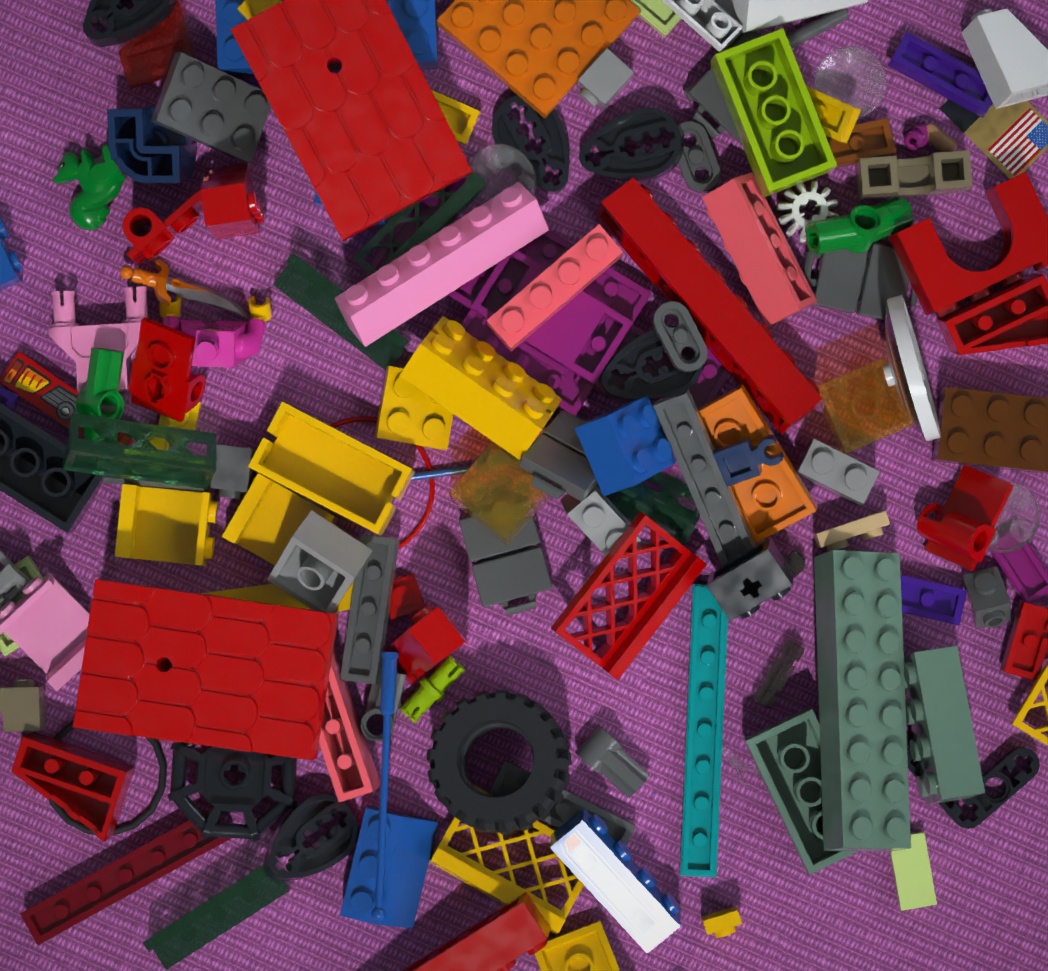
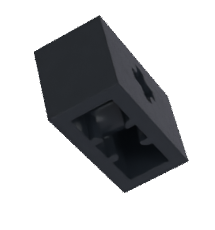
[706,538,794,621]

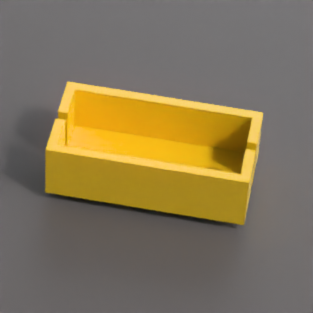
[399,316,562,460]
[248,402,415,537]

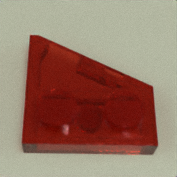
[118,0,197,89]

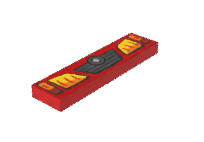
[0,351,140,463]

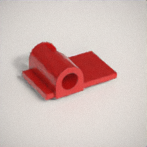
[122,191,203,265]
[129,317,206,422]
[917,465,1014,571]

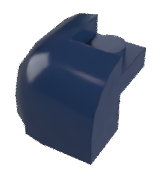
[107,106,196,183]

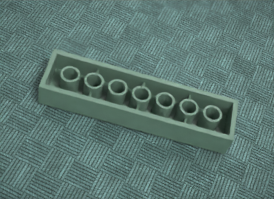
[814,550,911,852]

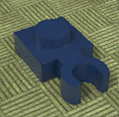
[713,435,784,487]

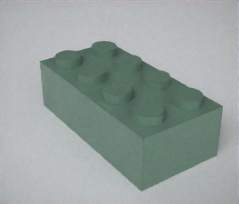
[904,646,985,805]
[743,707,858,875]

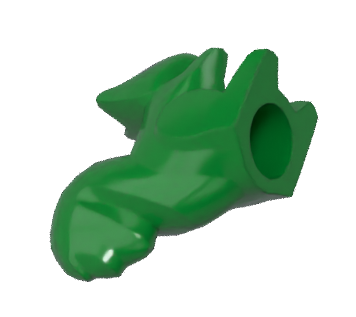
[53,144,128,231]

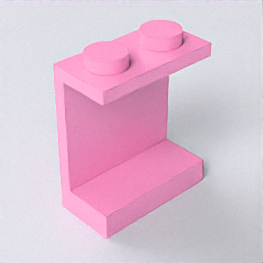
[0,573,90,691]

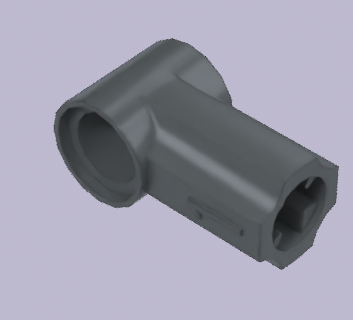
[361,669,407,741]
[575,725,650,798]

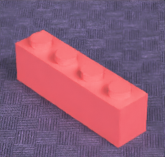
[702,172,818,327]
[487,224,623,352]
[319,648,381,802]

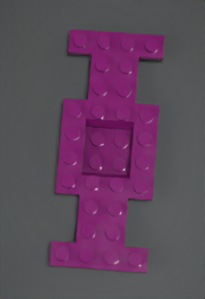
[360,177,730,474]

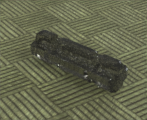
[753,640,804,708]

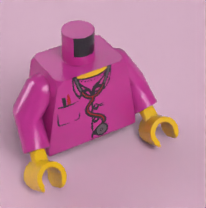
[159,294,272,368]

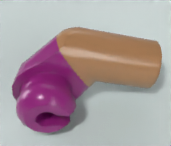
[904,123,958,152]

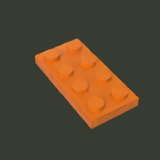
[698,384,818,544]

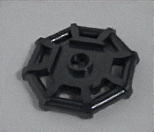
[167,742,297,842]

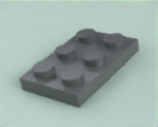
[151,52,271,163]

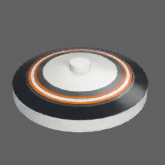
[883,295,941,441]

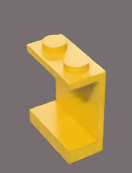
[222,473,338,565]
[115,484,219,566]

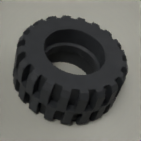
[426,689,572,835]

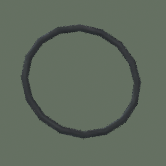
[49,720,167,836]

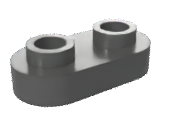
[671,121,720,193]
[652,302,708,372]

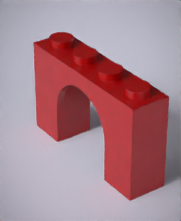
[889,172,1048,318]

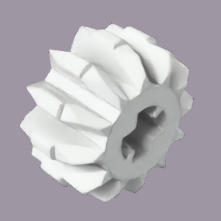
[777,181,839,243]

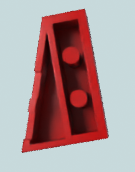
[200,163,265,240]
[936,273,1048,355]
[384,605,467,684]
[11,732,135,842]

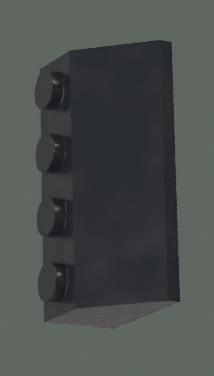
[0,403,108,533]

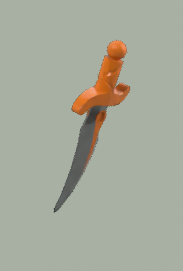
[120,259,250,318]

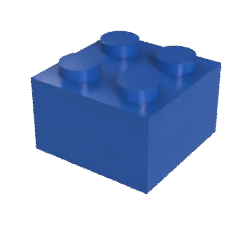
[574,395,676,496]

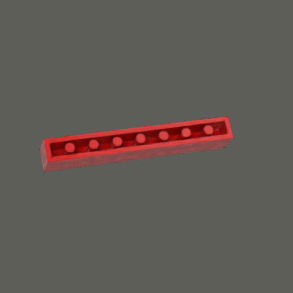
[595,177,823,435]

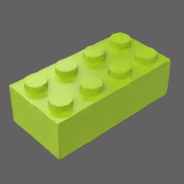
[710,28,837,198]

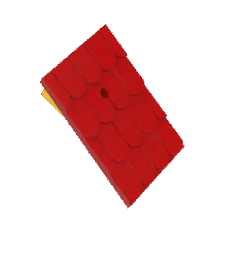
[230,0,472,241]
[73,579,339,760]

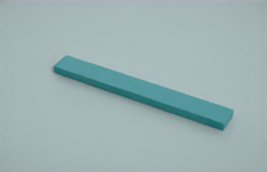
[679,584,728,878]

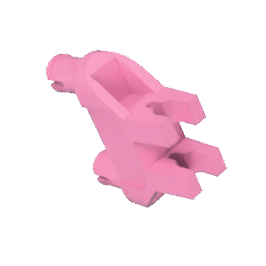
[48,286,152,392]

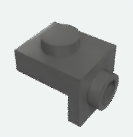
[962,566,1011,629]

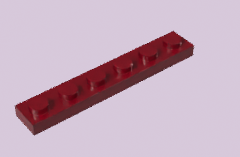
[20,807,231,945]

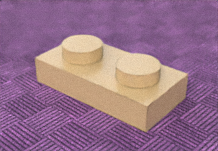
[813,511,890,552]

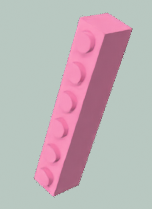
[334,181,549,347]

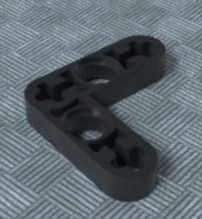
[907,742,1040,829]

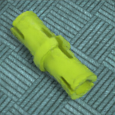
[399,655,466,724]

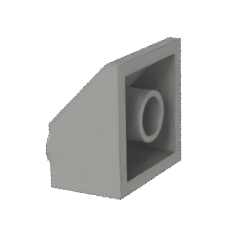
[267,510,373,612]

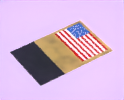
[940,100,1048,179]

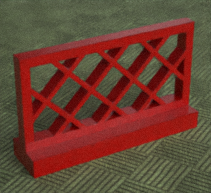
[551,511,707,680]

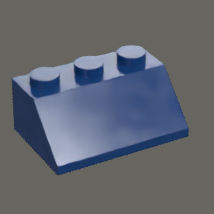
[340,805,439,929]

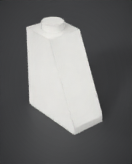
[961,9,1048,109]

